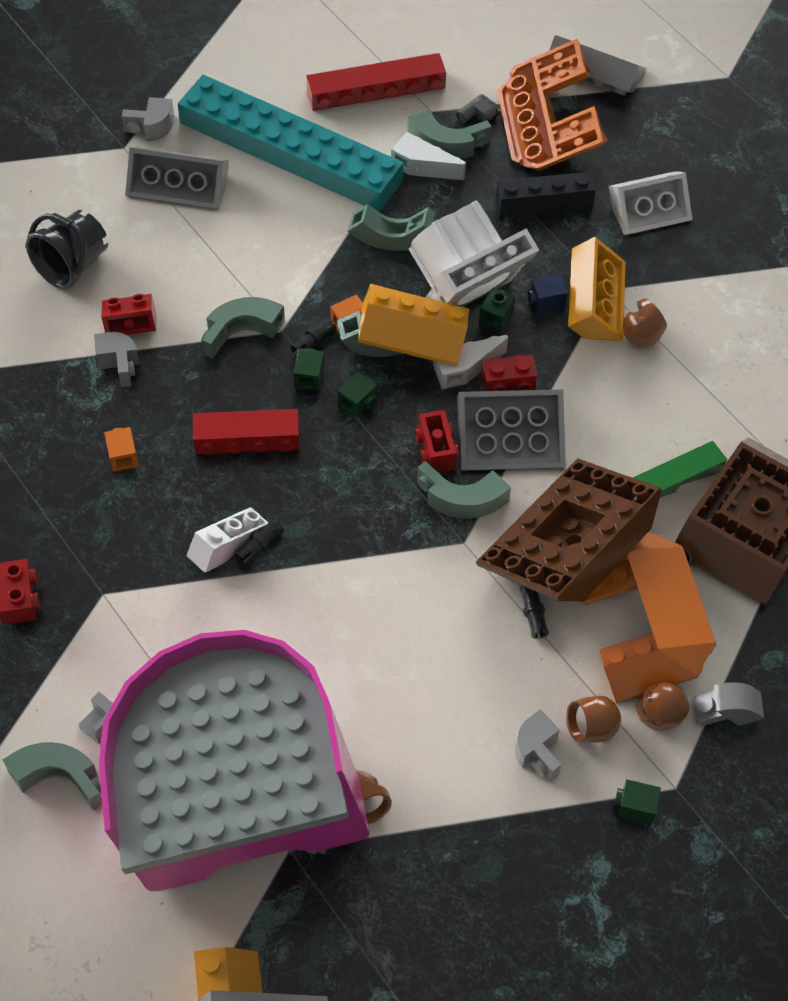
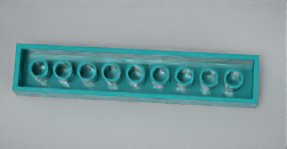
[177,74,404,212]

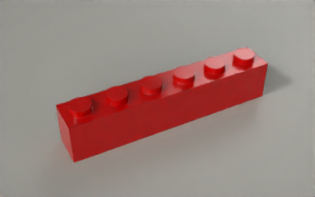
[306,53,446,111]

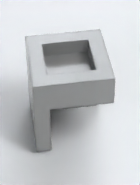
[79,692,113,744]

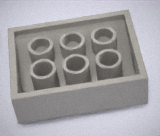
[457,389,566,471]

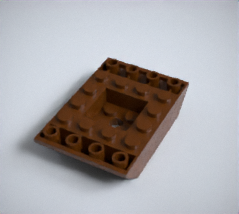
[675,438,788,606]
[476,458,662,602]

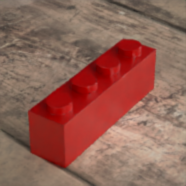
[193,409,300,455]

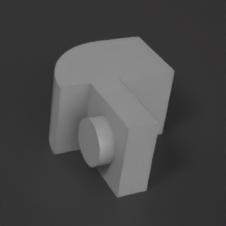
[122,97,174,141]
[94,332,139,387]
[694,682,764,726]
[516,709,562,782]

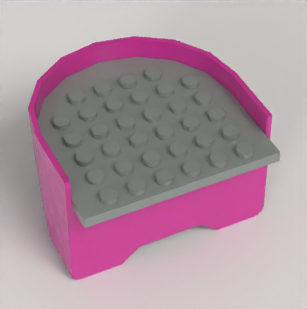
[99,630,370,892]

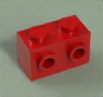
[101,294,157,335]
[481,355,537,391]
[415,410,460,473]
[0,559,40,625]

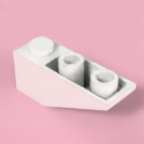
[391,132,466,180]
[433,335,508,389]
[187,507,268,572]

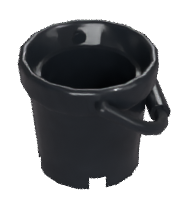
[25,210,108,289]

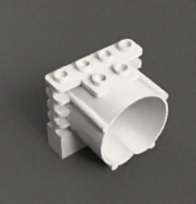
[409,200,539,307]

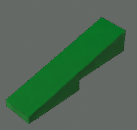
[632,441,727,498]

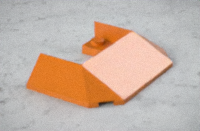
[497,39,608,171]
[584,532,717,704]

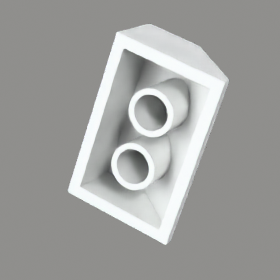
[609,171,693,235]

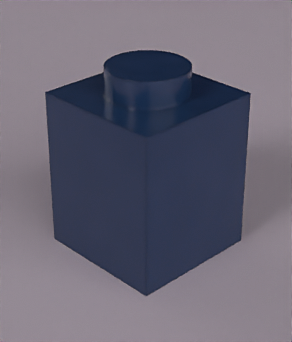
[527,274,568,314]

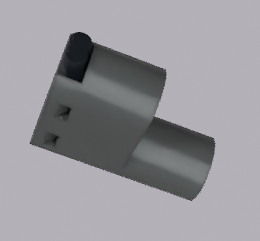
[455,94,501,124]

